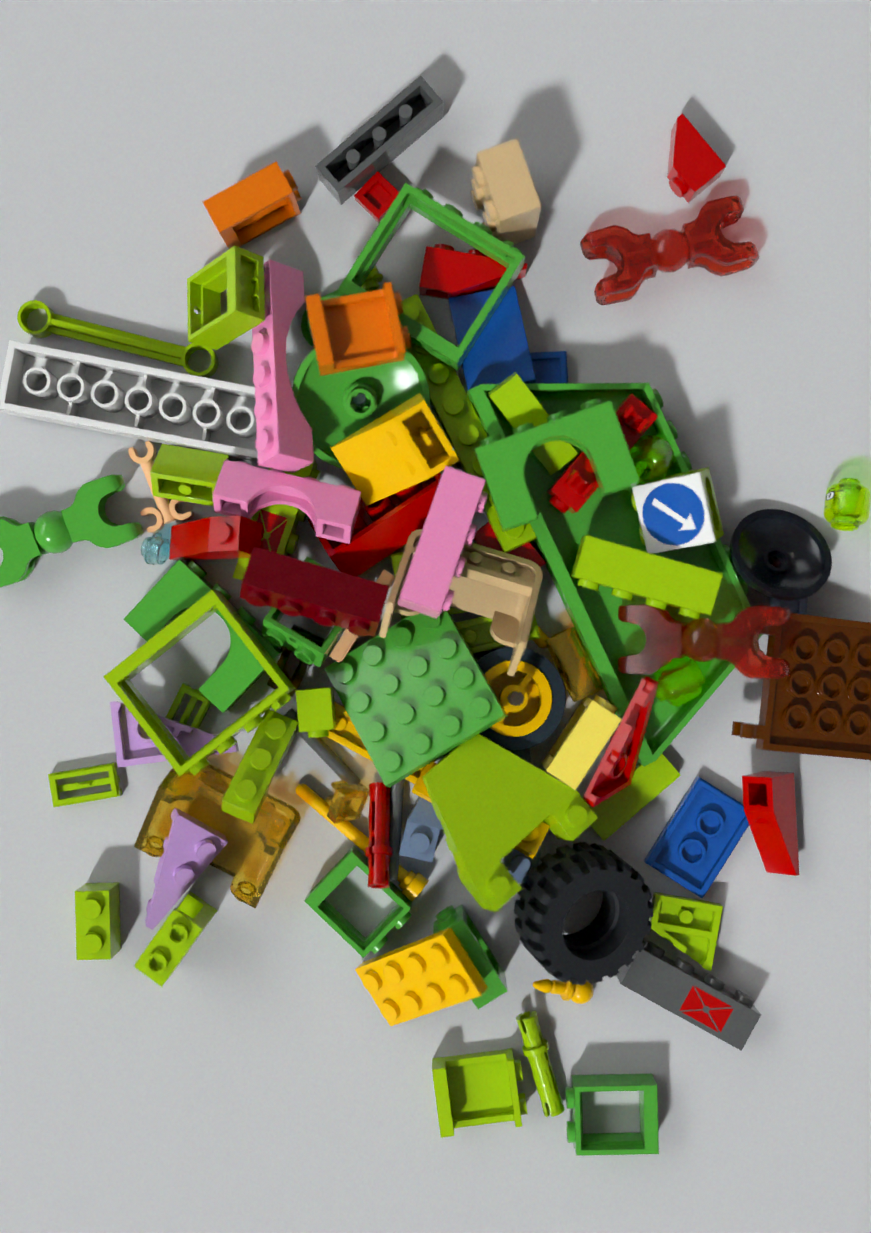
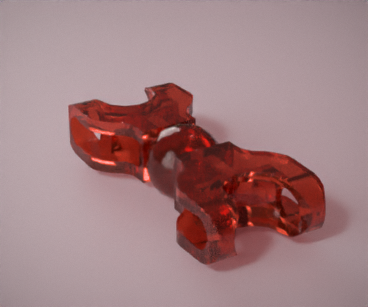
[580,196,759,305]
[618,604,790,678]

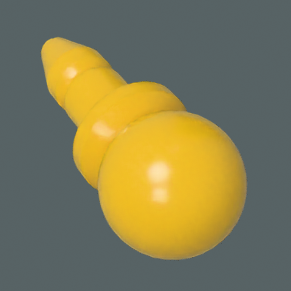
[532,979,594,1004]

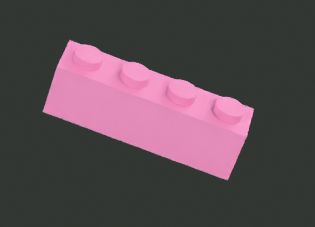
[397,466,488,619]

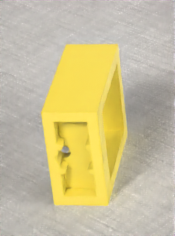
[541,695,622,790]

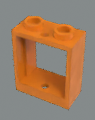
[203,161,302,249]

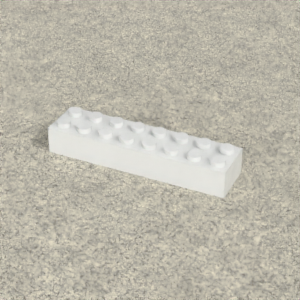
[0,340,258,462]

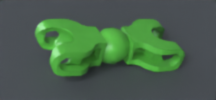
[0,475,144,588]

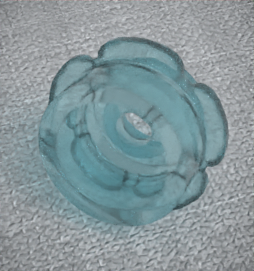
[141,532,170,565]

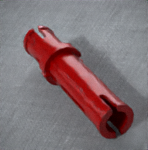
[365,782,393,889]

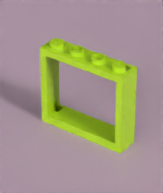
[103,590,295,776]

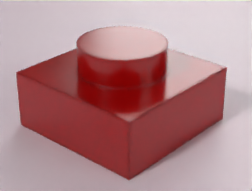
[354,171,399,223]

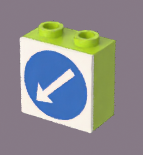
[631,467,724,554]

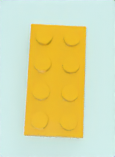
[355,927,488,1027]

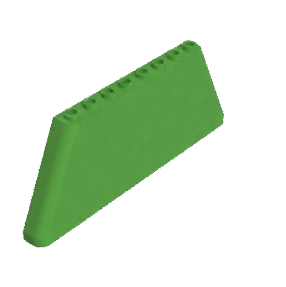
[467,383,763,767]

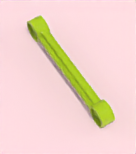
[17,300,219,378]

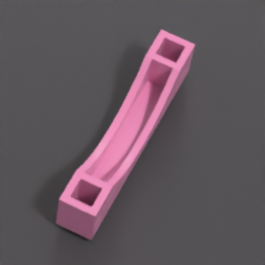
[251,259,314,473]

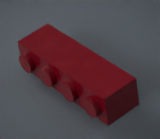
[240,546,389,637]

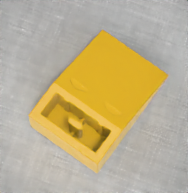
[330,393,459,506]

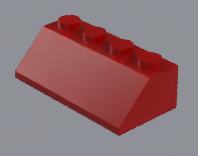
[308,472,442,576]

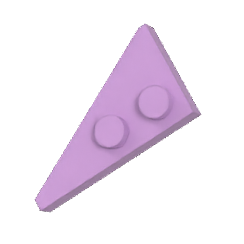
[110,701,239,767]
[145,807,228,930]

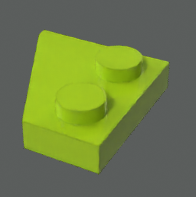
[649,892,723,971]

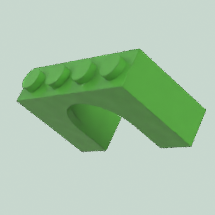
[475,399,640,532]
[123,559,282,713]

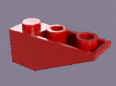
[419,244,528,300]
[742,771,799,876]

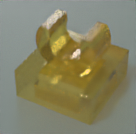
[326,780,370,824]

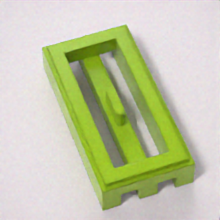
[165,683,212,729]
[48,762,123,808]

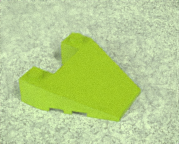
[422,734,598,912]

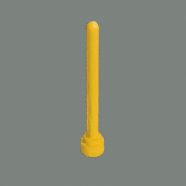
[295,783,429,902]

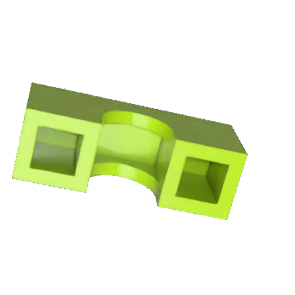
[222,709,298,824]

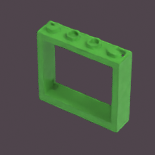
[338,183,525,371]

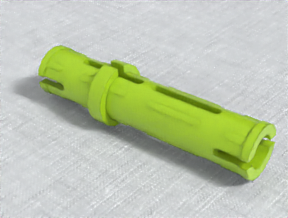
[516,1011,565,1117]

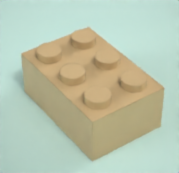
[470,138,542,245]

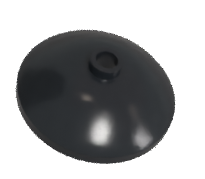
[730,509,832,601]

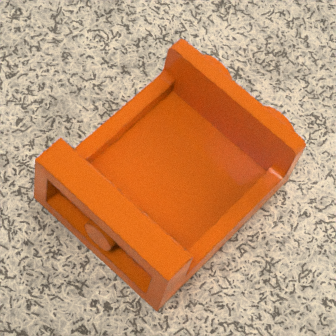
[305,282,410,376]

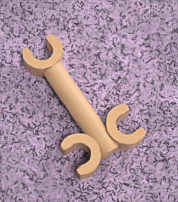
[129,441,194,533]

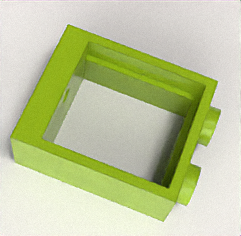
[187,246,265,350]

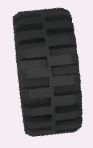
[514,842,653,985]

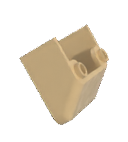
[379,529,543,677]

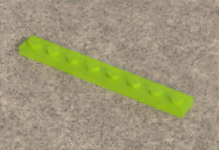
[402,294,537,553]

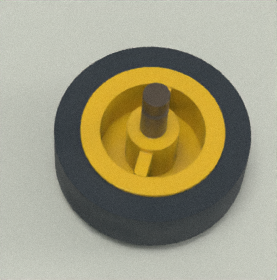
[477,647,566,750]

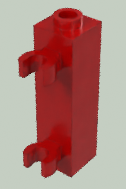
[547,394,658,514]

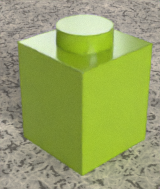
[296,686,337,738]

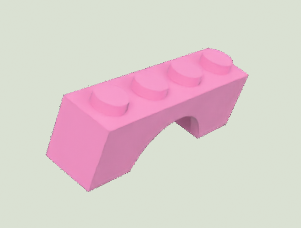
[213,460,361,544]

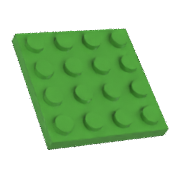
[324,610,507,787]

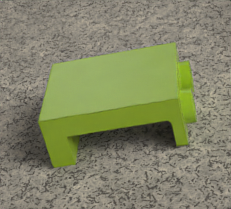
[134,891,218,987]
[432,1048,528,1138]

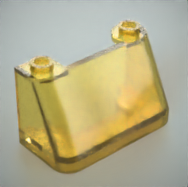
[134,764,301,909]

